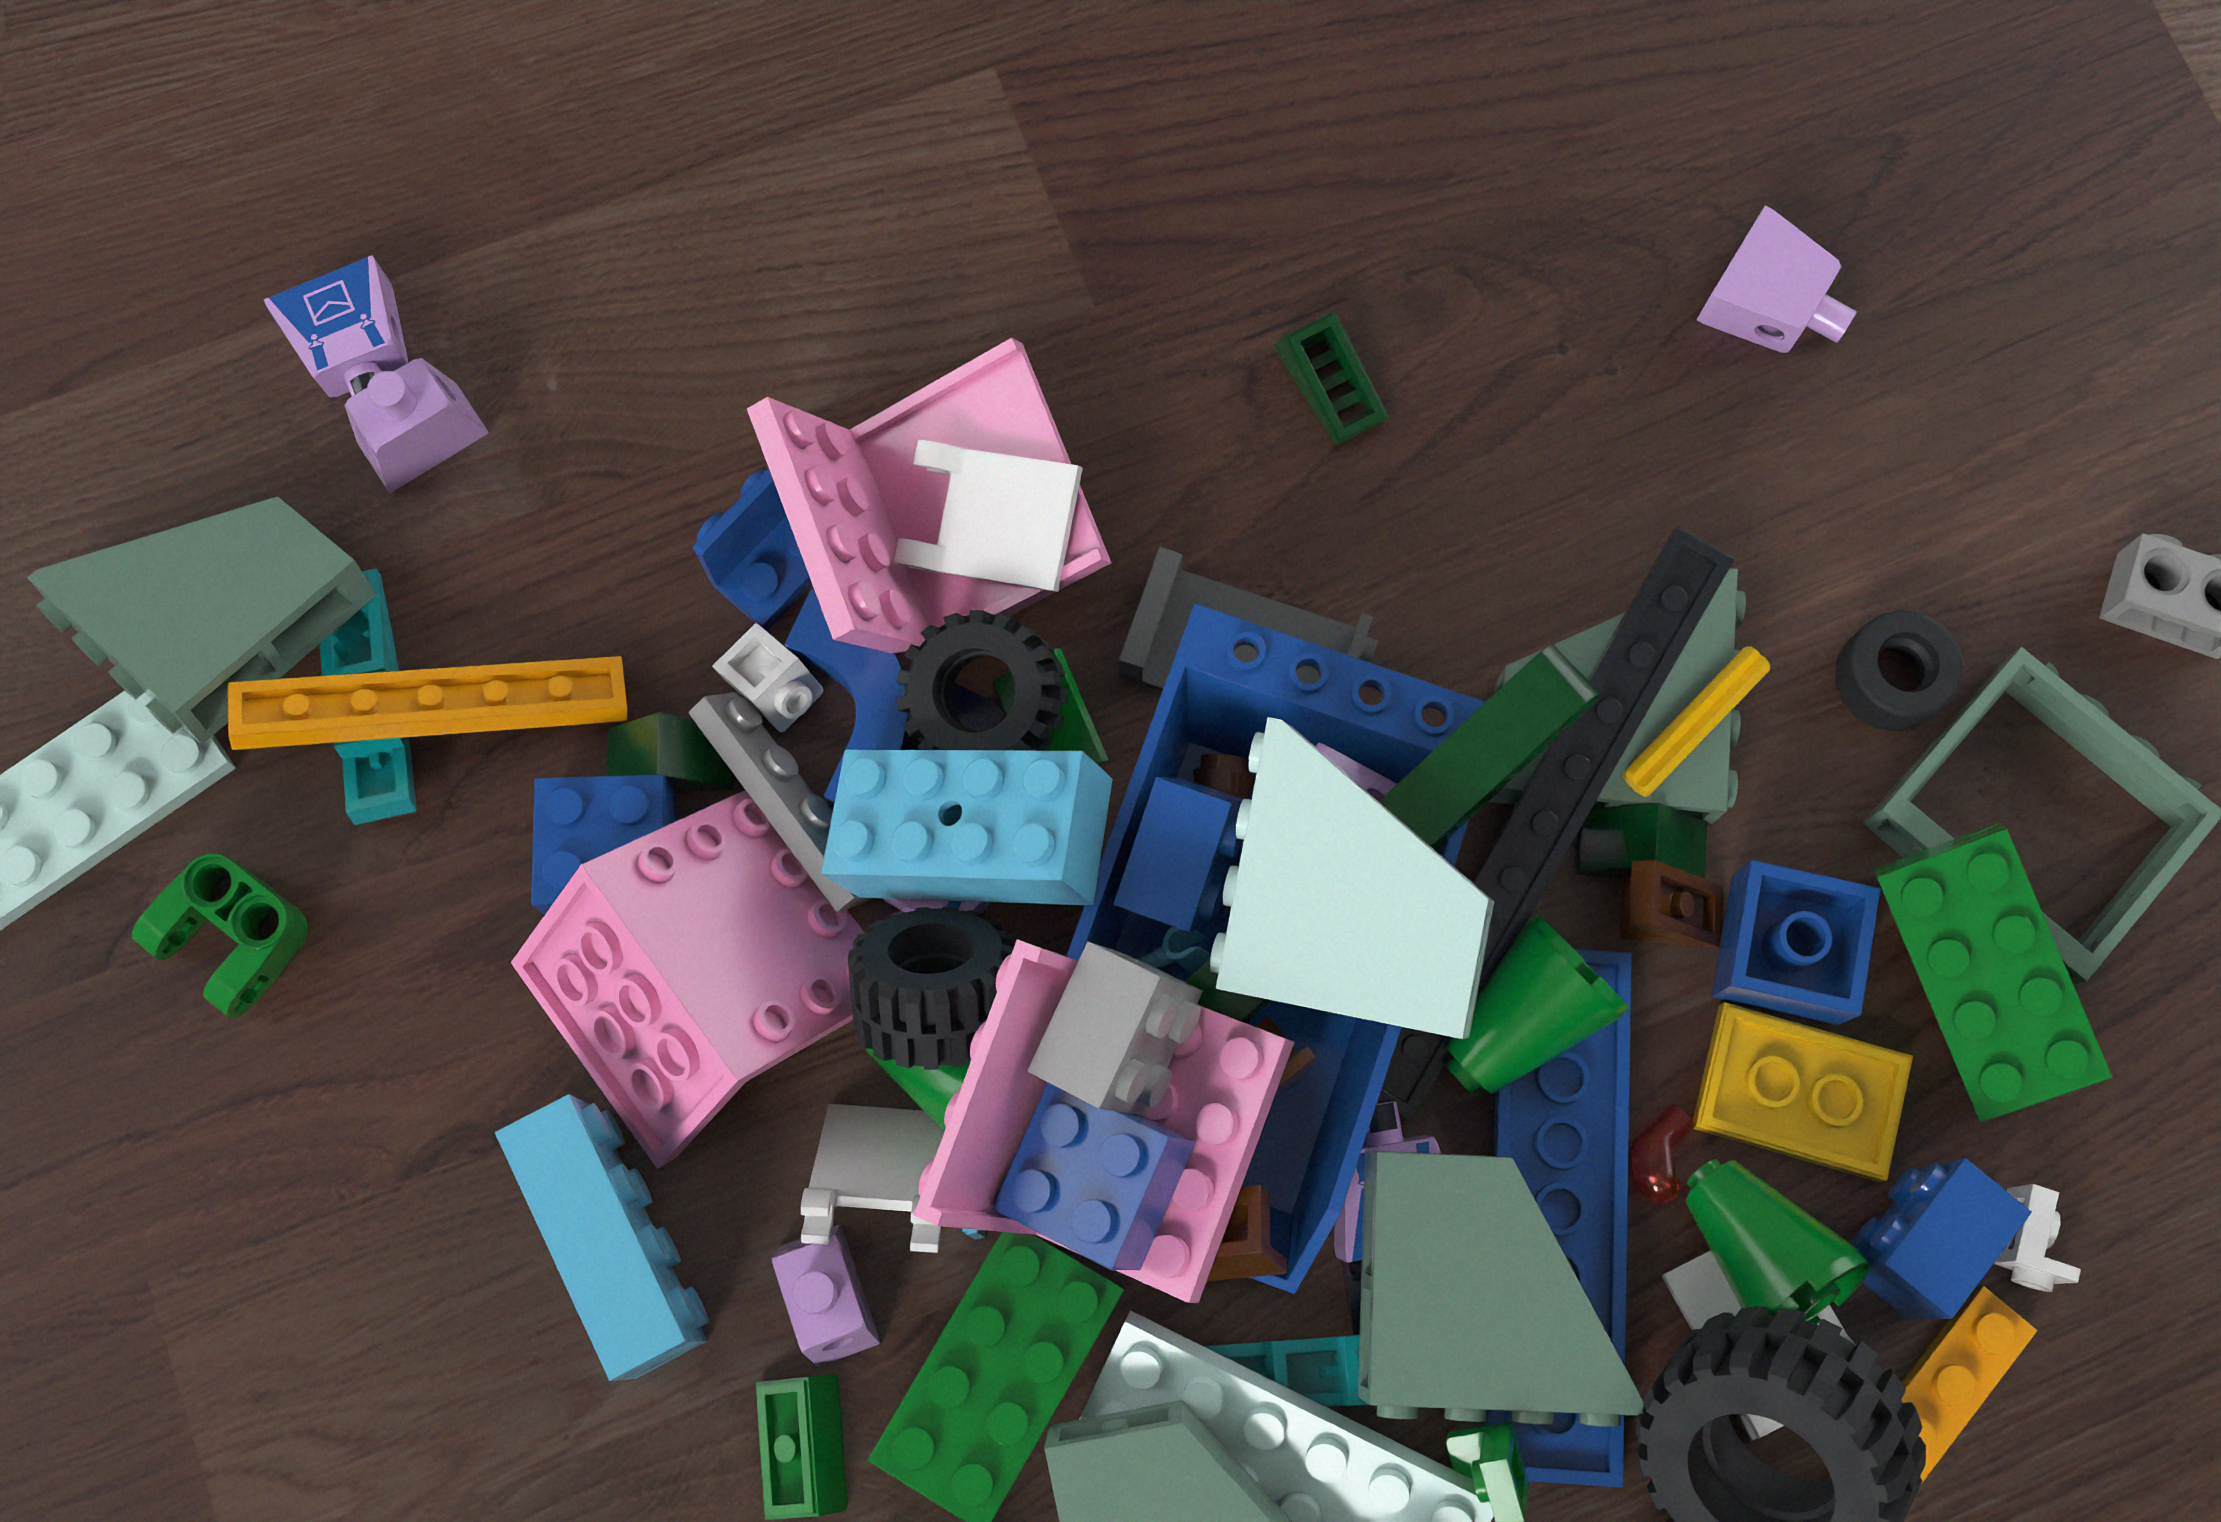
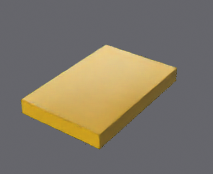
[1691,1002,1913,1183]

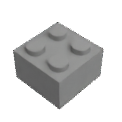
[1027,941,1203,1116]

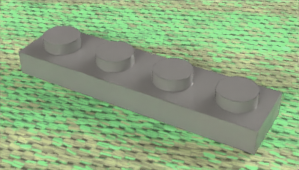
[688,692,872,912]

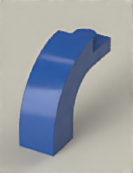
[785,589,912,810]

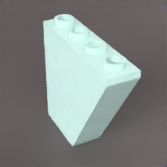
[1210,717,1494,1039]

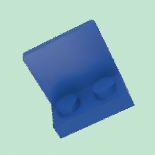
[693,467,812,631]

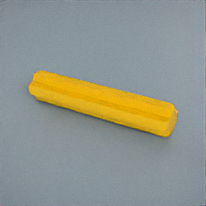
[1622,646,1771,797]

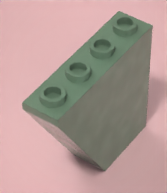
[27,496,376,745]
[1489,568,1746,825]
[1358,1150,1643,1427]
[1044,1400,1292,1522]

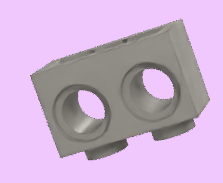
[2099,533,2221,659]

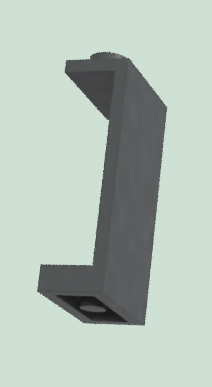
[1119,547,1378,691]

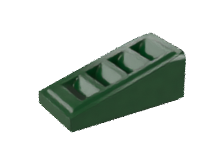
[1274,311,1390,447]

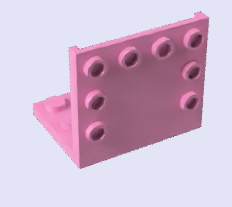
[747,338,1111,656]
[511,790,864,1169]
[913,939,1294,1303]

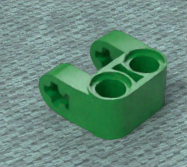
[131,853,308,1019]

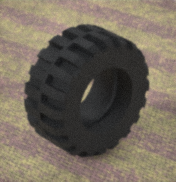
[1635,1306,1926,1522]

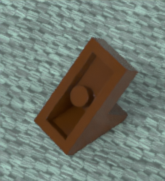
[1620,860,1722,948]

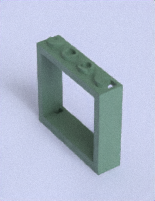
[1862,647,2221,986]

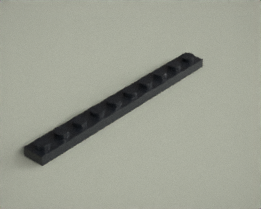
[1377,527,1735,1121]

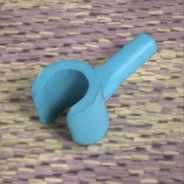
[1136,927,1211,972]

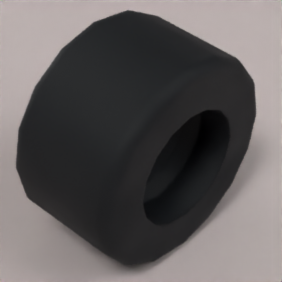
[1835,610,1963,731]

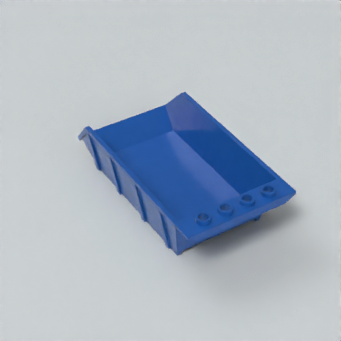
[1067,603,1485,1294]

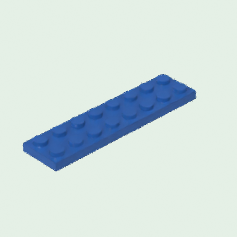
[1485,949,1631,1488]

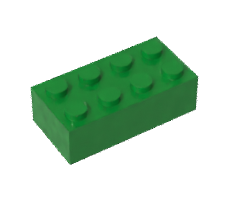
[1873,822,2113,1123]
[867,1232,1124,1522]

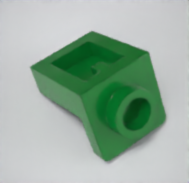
[1446,1421,1530,1522]

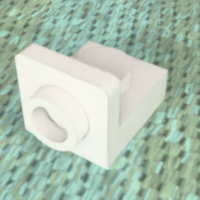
[712,623,823,732]
[1994,1184,2081,1292]

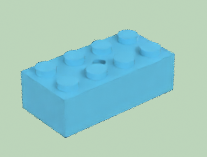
[821,750,1113,905]
[495,1094,709,1381]

